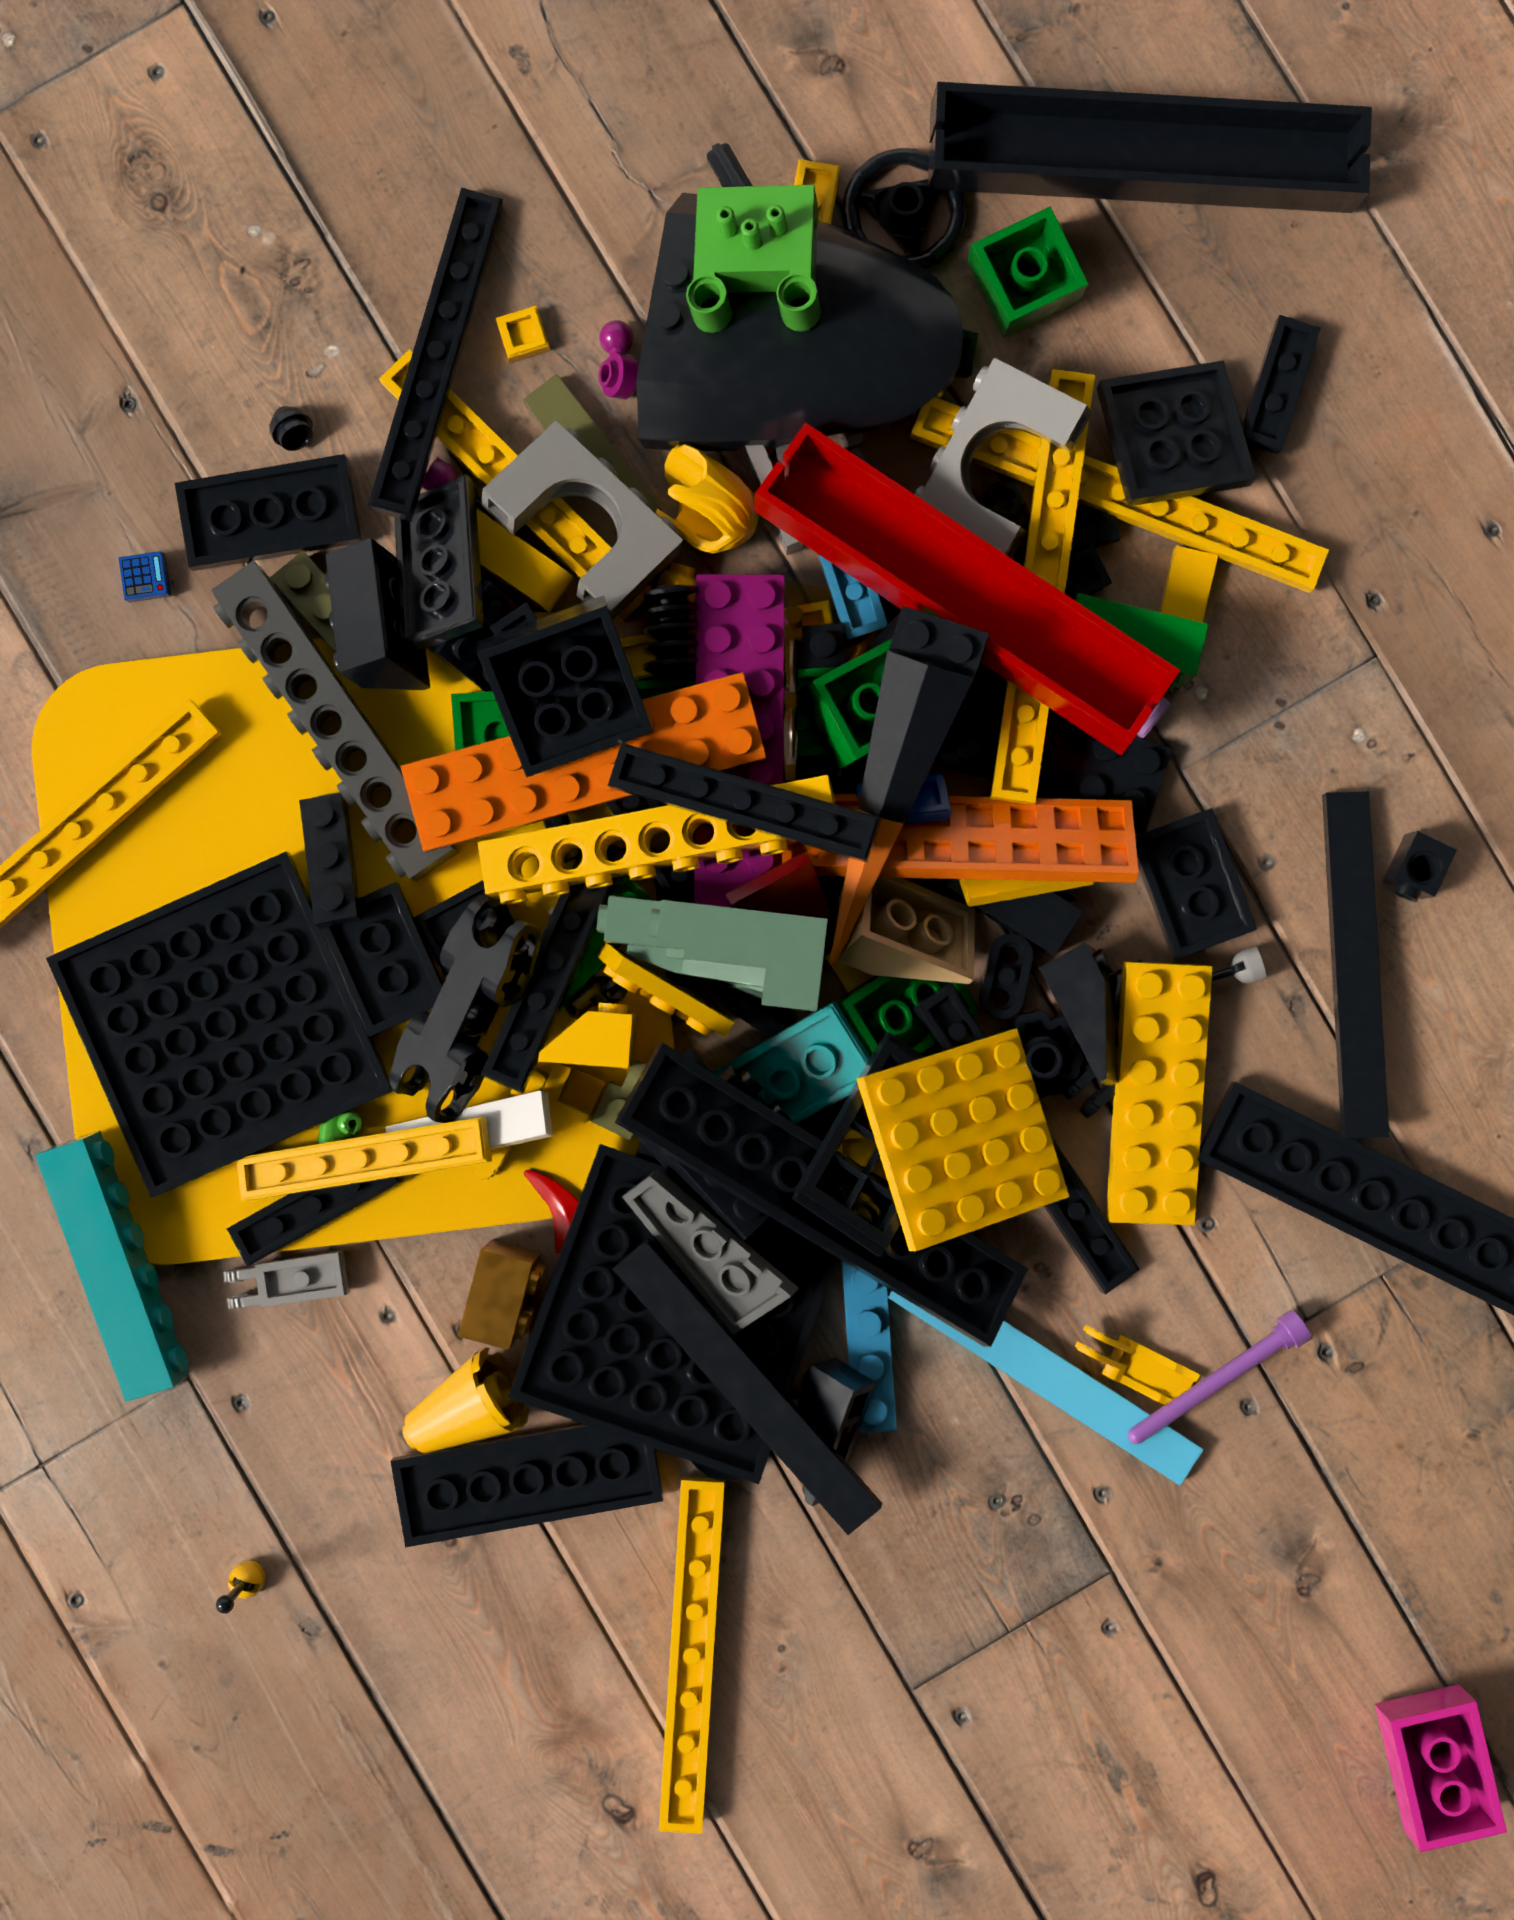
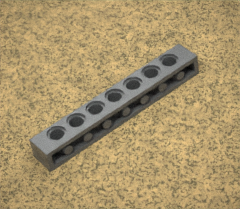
[210,561,459,882]

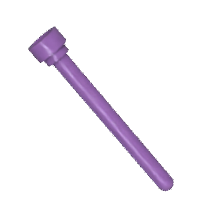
[1128,1310,1312,1444]

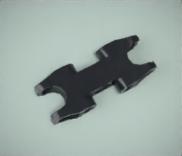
[390,895,541,1123]

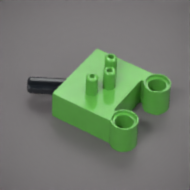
[686,143,821,333]

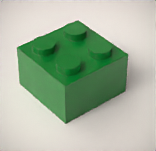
[967,206,1089,338]

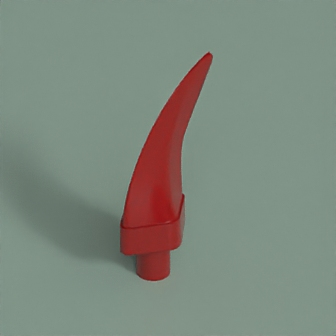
[524,1170,578,1253]

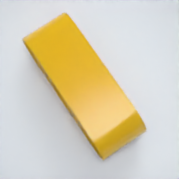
[477,509,573,613]

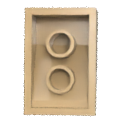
[836,877,976,984]

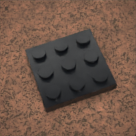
[1096,360,1256,507]

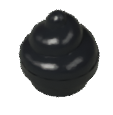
[269,406,313,451]

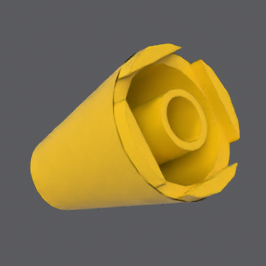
[403,1347,529,1453]

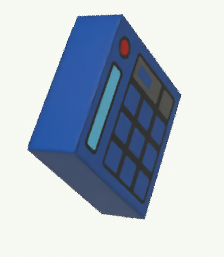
[118,551,171,603]

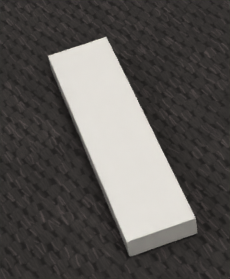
[386,1090,553,1150]

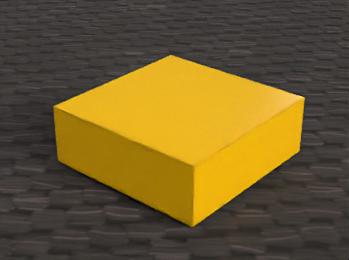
[496,305,551,363]

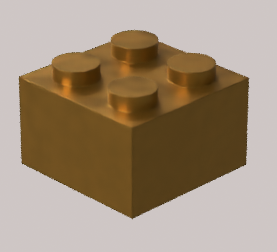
[457,1240,546,1350]

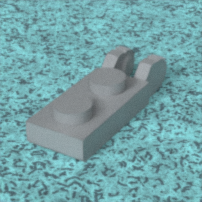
[223,1250,350,1309]

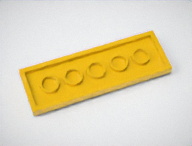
[1106,961,1213,1225]

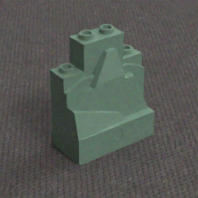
[597,896,828,1011]

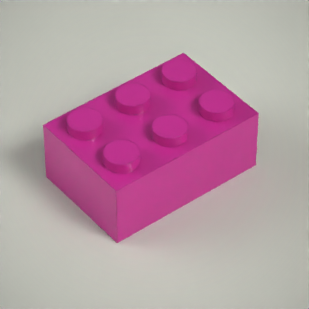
[1375,1684,1507,1852]

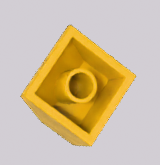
[538,1003,637,1068]

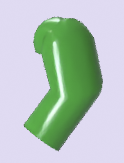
[318,1110,363,1144]

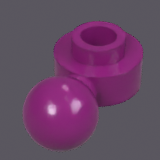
[598,320,638,400]

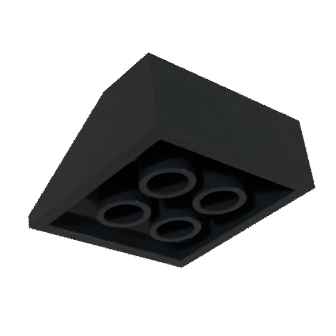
[477,595,653,778]

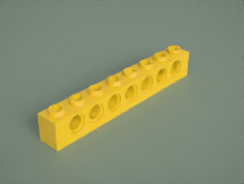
[477,775,835,904]

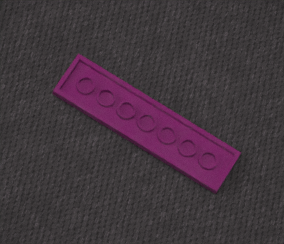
[694,574,784,908]

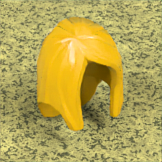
[655,444,759,554]

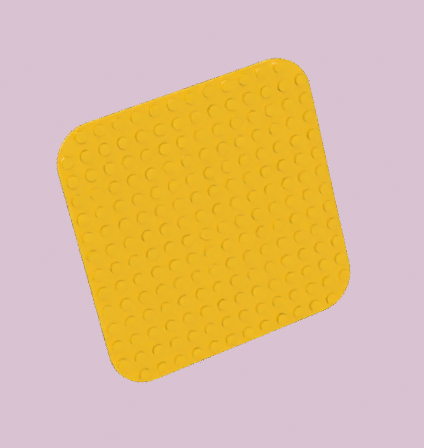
[31,612,675,1265]

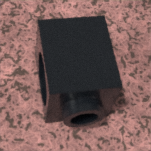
[1383,831,1457,902]

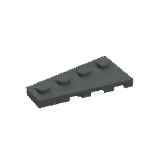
[622,1169,798,1334]

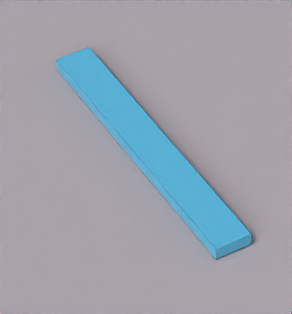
[888,1290,1204,1486]

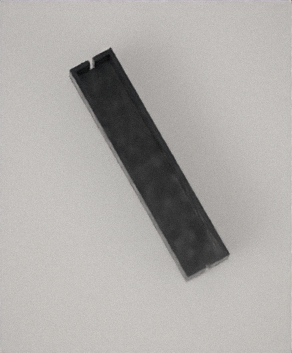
[928,82,1372,213]

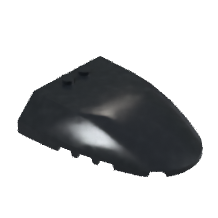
[636,193,964,451]

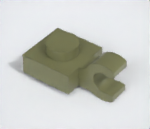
[591,1060,646,1140]

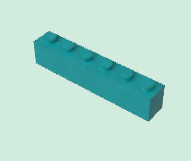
[35,1131,189,1402]

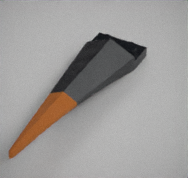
[830,606,991,965]

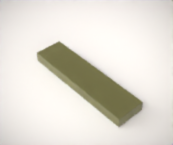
[523,374,662,513]

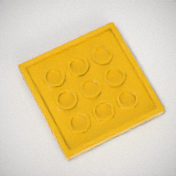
[856,1028,1069,1252]

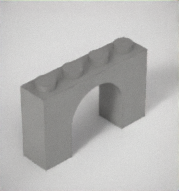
[914,357,1093,559]
[481,420,683,619]

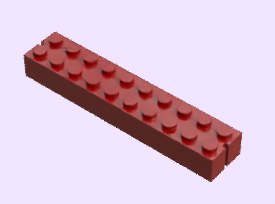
[754,422,1180,755]

